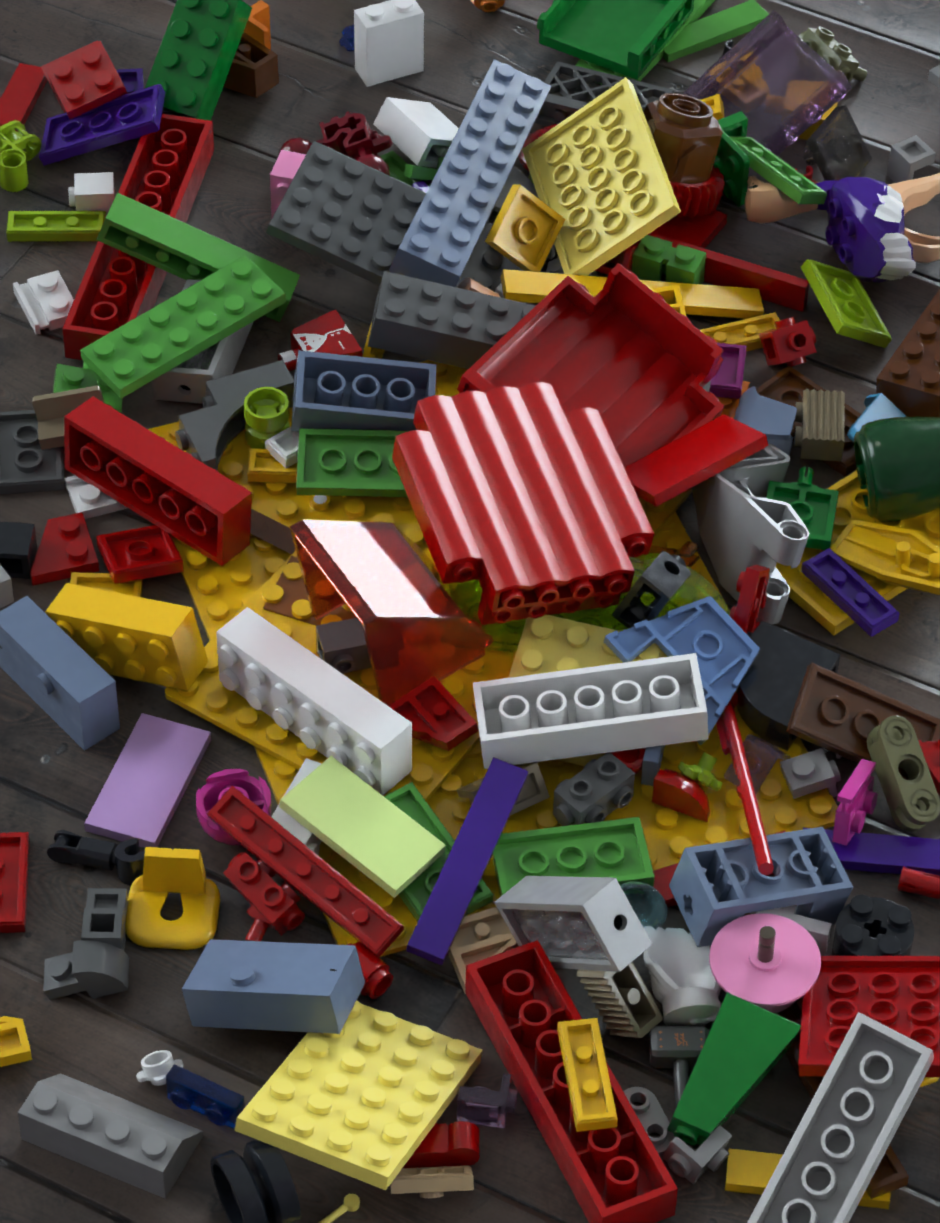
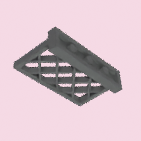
[535,61,674,126]

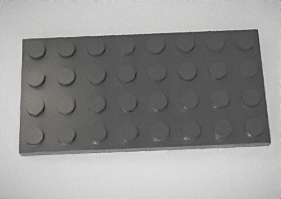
[266,141,551,292]

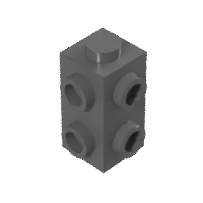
[316,612,402,674]
[553,752,635,826]

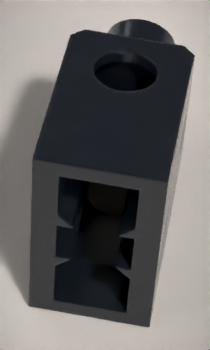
[611,551,691,628]

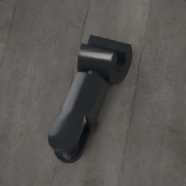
[47,830,145,886]

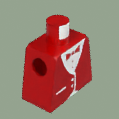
[278,310,362,372]

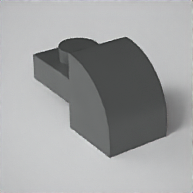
[81,888,128,951]
[43,940,130,1000]

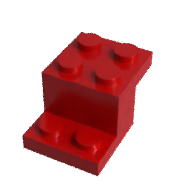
[41,40,127,120]

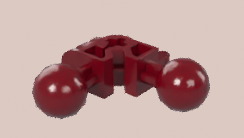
[278,111,393,176]

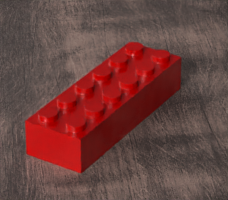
[64,396,252,566]

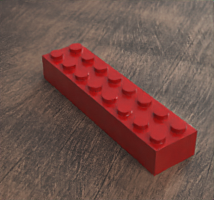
[465,940,678,1223]

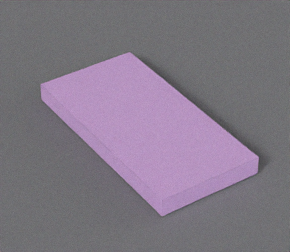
[84,713,211,848]

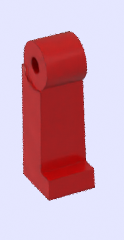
[403,1121,480,1168]

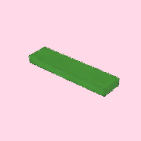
[663,0,771,62]
[729,136,827,204]

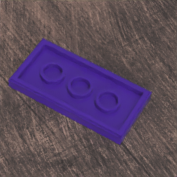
[39,84,165,165]

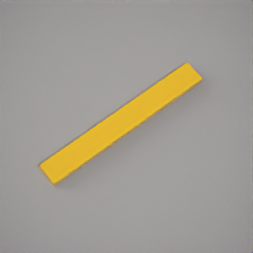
[501,269,764,319]

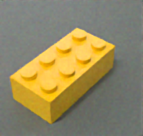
[45,583,208,691]

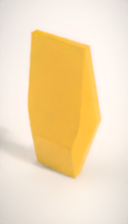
[830,519,940,595]

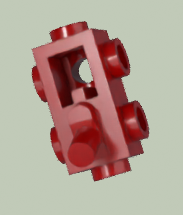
[223,852,305,941]

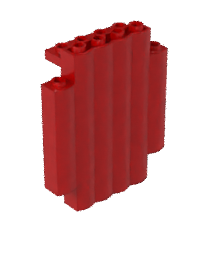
[457,263,725,499]
[392,382,654,625]

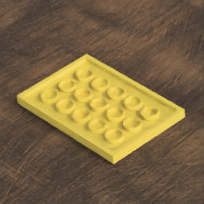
[522,77,681,276]
[235,1000,483,1191]

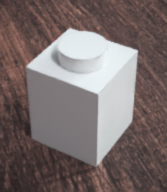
[68,172,115,216]

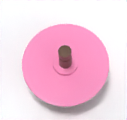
[709,913,821,1013]

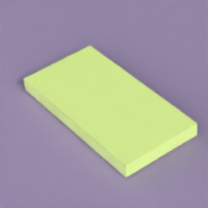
[279,756,446,898]

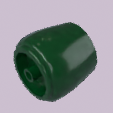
[854,417,940,522]

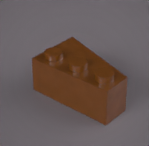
[223,32,279,98]

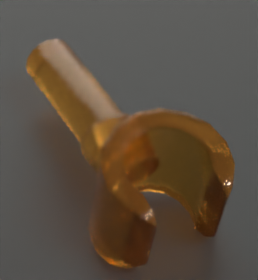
[649,541,700,568]

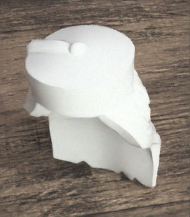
[643,926,722,1026]

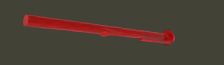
[716,691,774,875]

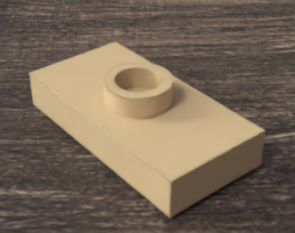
[390,1165,474,1198]

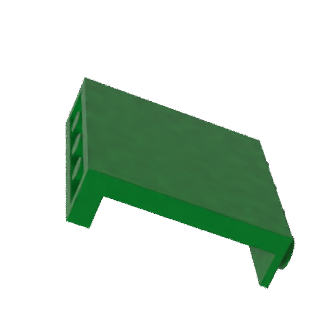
[537,0,694,80]

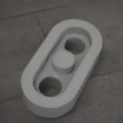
[623,1087,675,1160]

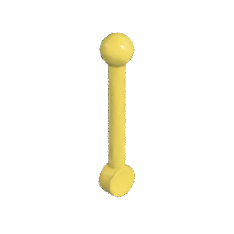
[318,1194,360,1223]

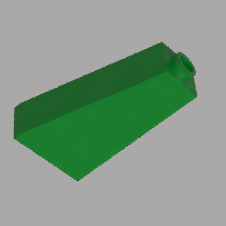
[667,992,801,1146]

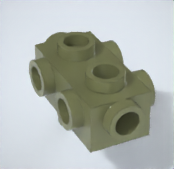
[794,26,867,90]

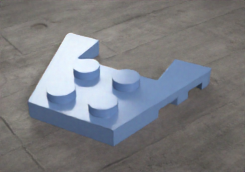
[604,596,760,746]

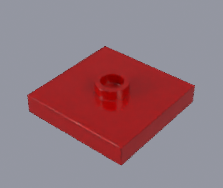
[96,525,184,584]

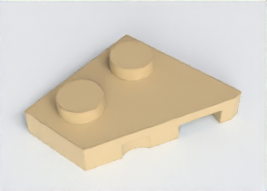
[448,907,519,994]

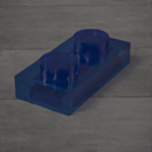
[166,1064,245,1130]

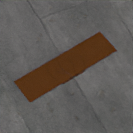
[250,509,308,554]

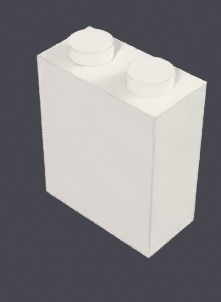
[354,0,424,87]
[373,97,459,168]

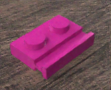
[832,759,878,846]

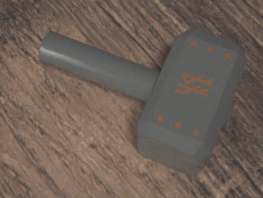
[649,1026,710,1110]

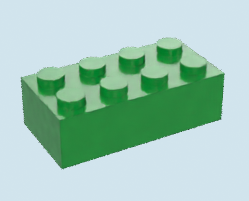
[145,0,252,121]

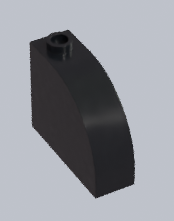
[736,621,840,751]

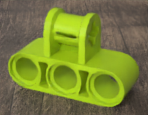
[0,120,41,192]

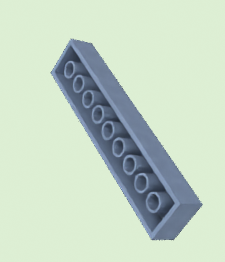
[389,59,551,287]

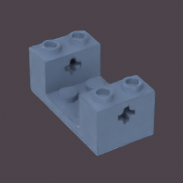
[669,827,853,947]

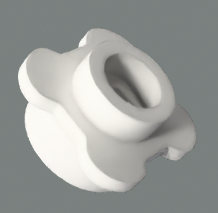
[136,1050,184,1086]

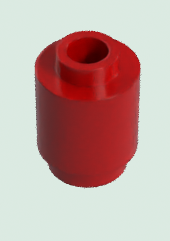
[347,942,393,999]

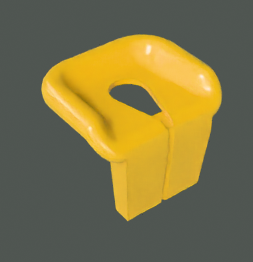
[125,847,220,950]

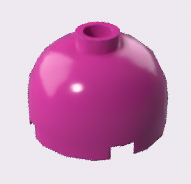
[196,769,272,845]

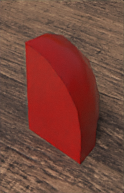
[652,768,710,823]

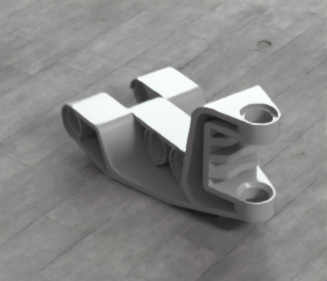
[692,443,809,625]

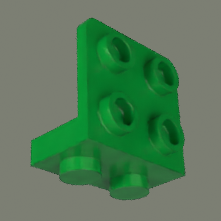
[713,111,750,207]

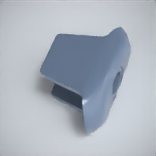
[734,386,797,459]

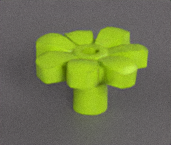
[678,752,723,791]

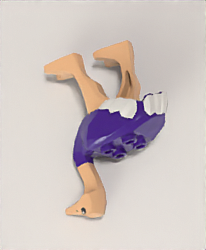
[745,172,940,283]

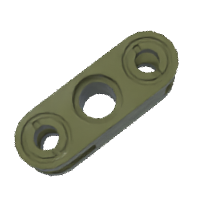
[866,715,940,832]

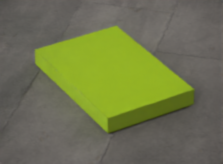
[801,259,892,348]

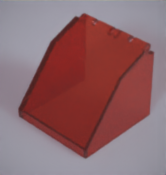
[290,520,493,706]

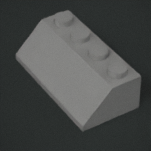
[18,1073,204,1199]

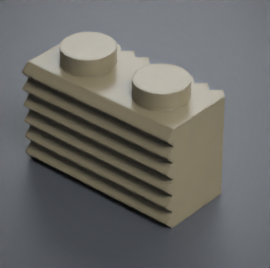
[794,389,845,461]
[577,962,663,1038]

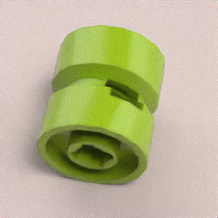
[244,387,290,449]

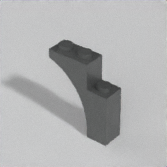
[175,360,294,470]

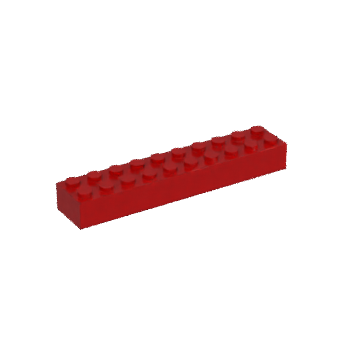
[62,114,214,360]

